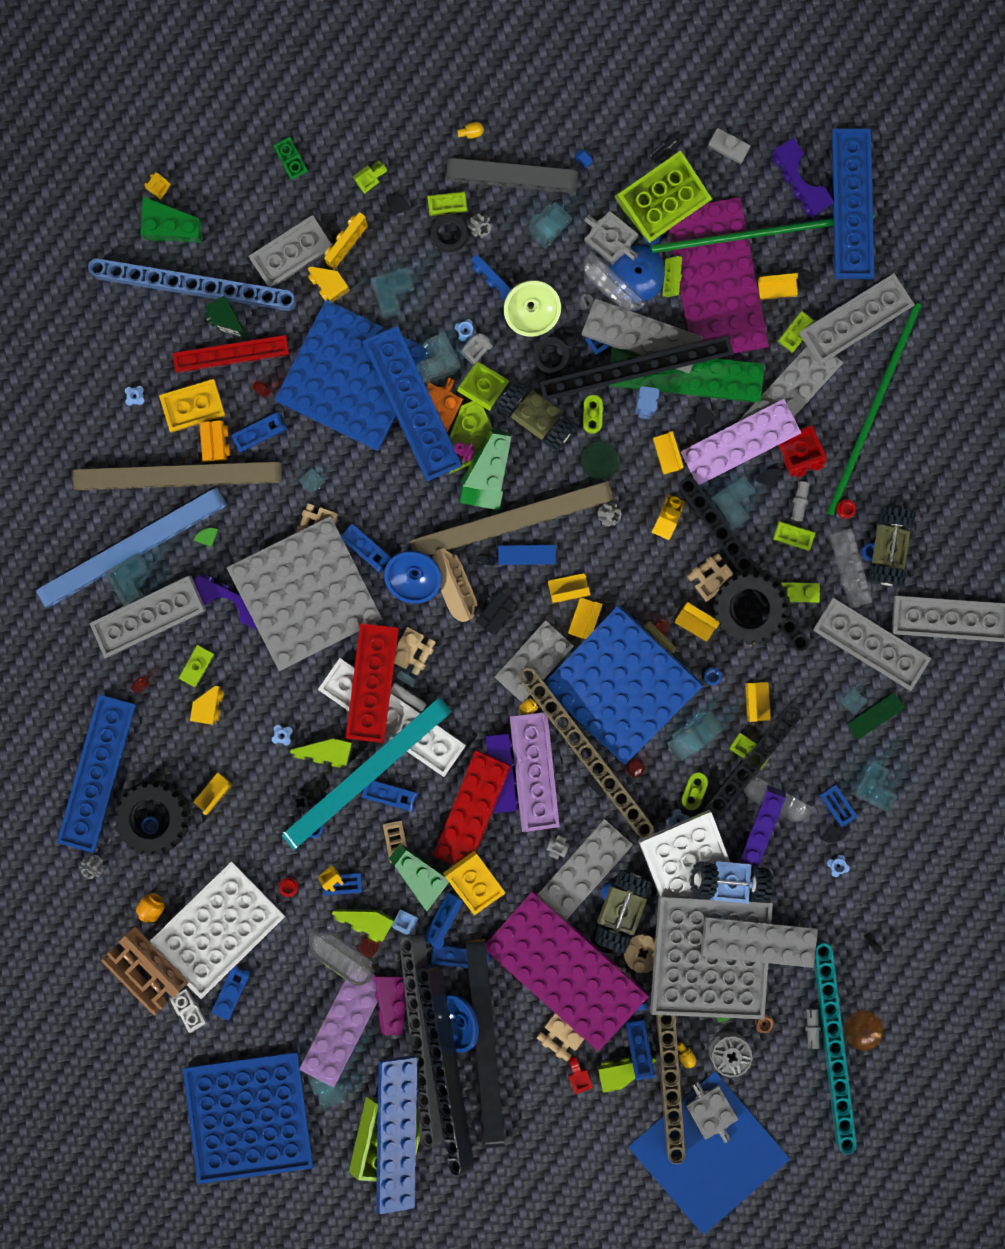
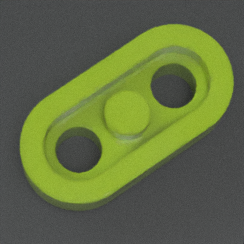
[583,395,603,434]
[681,772,708,810]

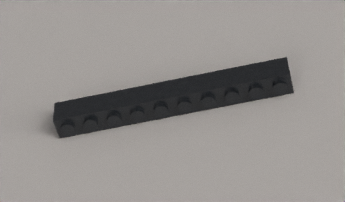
[540,333,734,401]

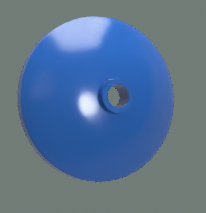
[609,245,665,302]
[384,550,442,604]
[447,995,479,1053]

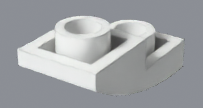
[169,989,207,1033]

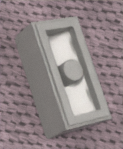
[391,683,427,714]

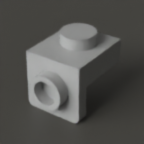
[459,333,493,364]

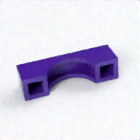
[772,138,834,218]
[194,574,258,630]
[486,733,519,813]
[740,785,786,867]

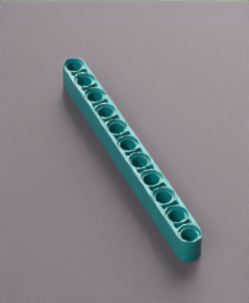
[281,697,452,850]
[814,941,857,1154]

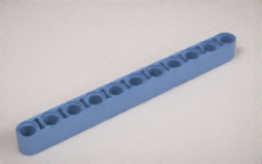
[88,259,296,311]
[36,488,227,608]

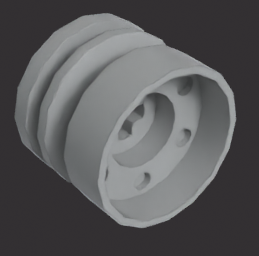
[708,1030,753,1077]

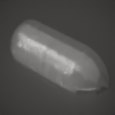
[584,251,647,312]
[743,773,814,822]
[309,930,375,985]

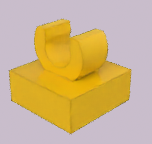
[144,172,171,200]
[318,865,343,892]

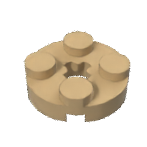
[623,934,655,973]

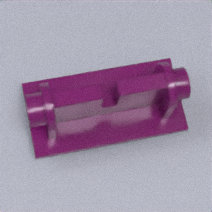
[454,442,475,465]

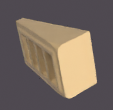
[383,820,407,863]

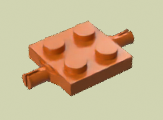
[426,378,463,433]

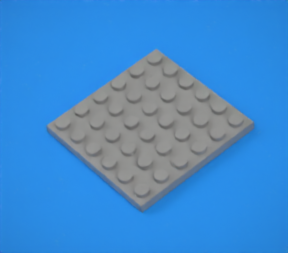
[227,516,382,671]
[650,896,773,1019]

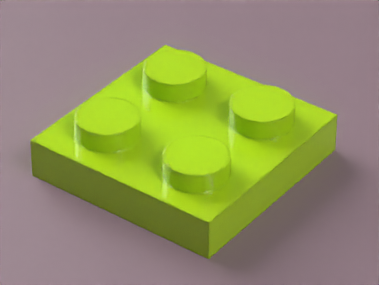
[457,361,509,411]

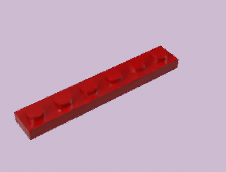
[173,335,290,373]

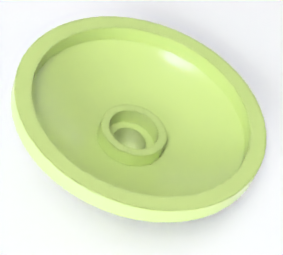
[504,280,561,337]

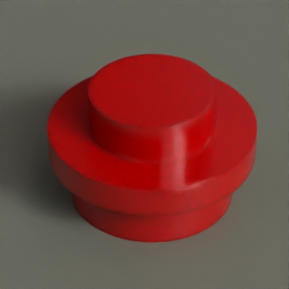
[837,499,856,519]
[279,877,298,897]

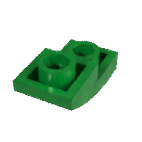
[273,137,308,180]
[459,486,503,510]

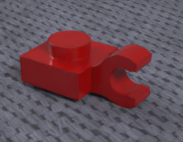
[568,1056,593,1094]

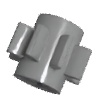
[468,213,493,238]
[598,502,622,527]
[546,835,570,859]
[80,855,105,879]

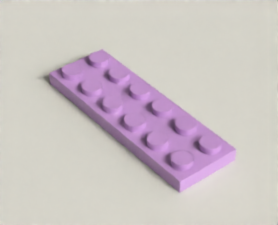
[681,399,801,485]
[510,712,560,832]
[299,964,378,1088]

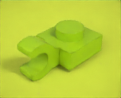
[353,160,387,194]

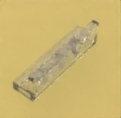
[829,528,873,608]

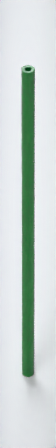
[650,212,875,253]
[827,303,922,516]

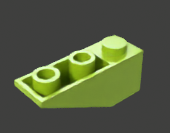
[290,738,353,768]
[332,909,395,942]
[598,1055,656,1093]

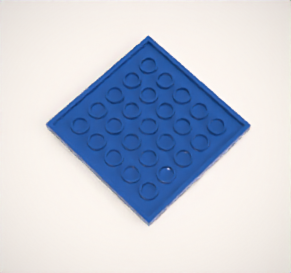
[275,300,429,451]
[541,605,704,765]
[183,1051,314,1184]

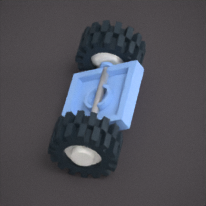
[690,861,774,904]

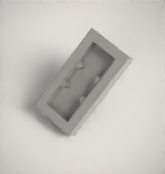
[708,128,751,164]

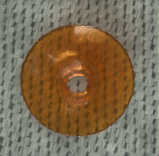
[845,1012,883,1051]

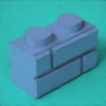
[634,386,659,419]

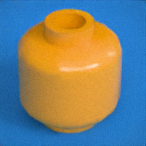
[136,893,165,923]

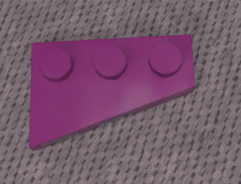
[373,976,406,1035]

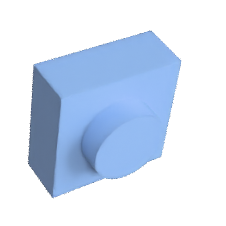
[391,910,418,936]

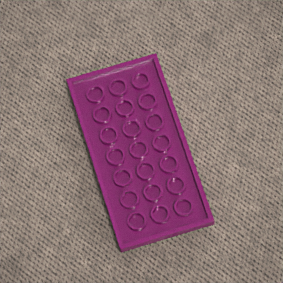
[668,197,769,354]
[486,891,649,1051]

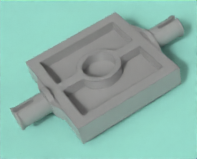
[584,211,639,265]
[685,1081,738,1143]

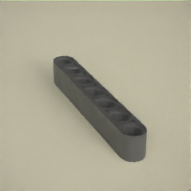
[446,158,578,193]

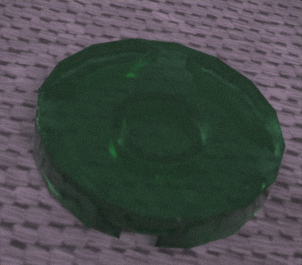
[581,441,619,480]

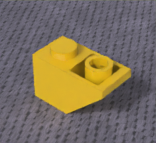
[308,267,350,302]
[652,494,685,540]
[190,686,224,725]

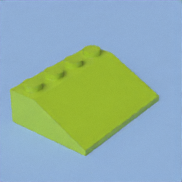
[614,150,712,243]
[349,1096,420,1181]

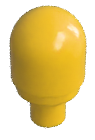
[457,122,484,139]
[519,694,540,715]
[677,1042,697,1068]

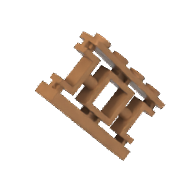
[101,927,189,1016]

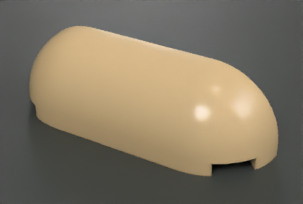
[432,548,477,622]

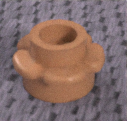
[755,1014,774,1033]

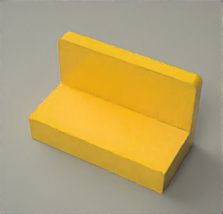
[757,273,798,300]
[653,431,684,475]
[548,573,590,603]
[568,598,603,639]
[675,602,720,641]
[745,682,771,722]
[193,772,233,815]

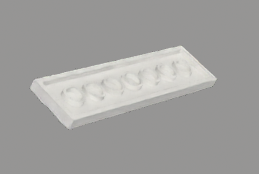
[318,658,466,777]

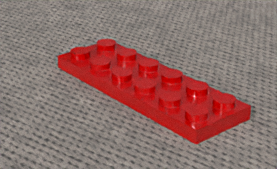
[346,623,399,743]
[433,750,511,866]

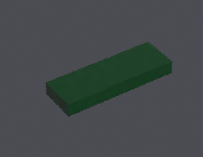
[846,692,905,740]

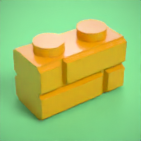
[199,420,231,463]

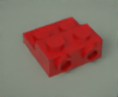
[778,425,827,477]

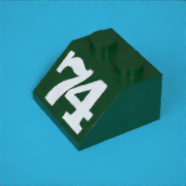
[204,296,248,338]

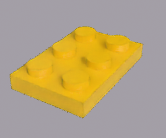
[324,212,368,270]
[159,379,226,433]
[443,851,505,915]

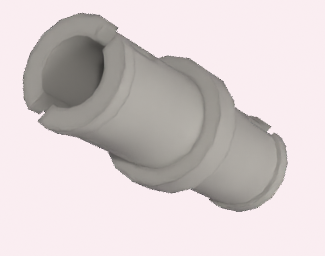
[791,481,810,521]
[805,1008,821,1049]

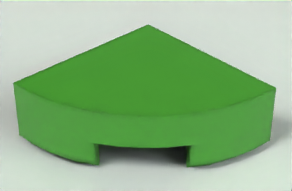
[194,528,219,547]

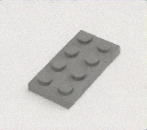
[248,215,332,288]
[495,621,574,703]

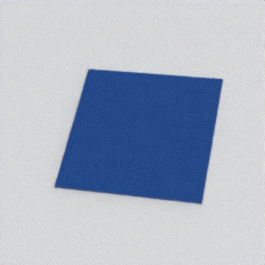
[628,1071,790,1235]

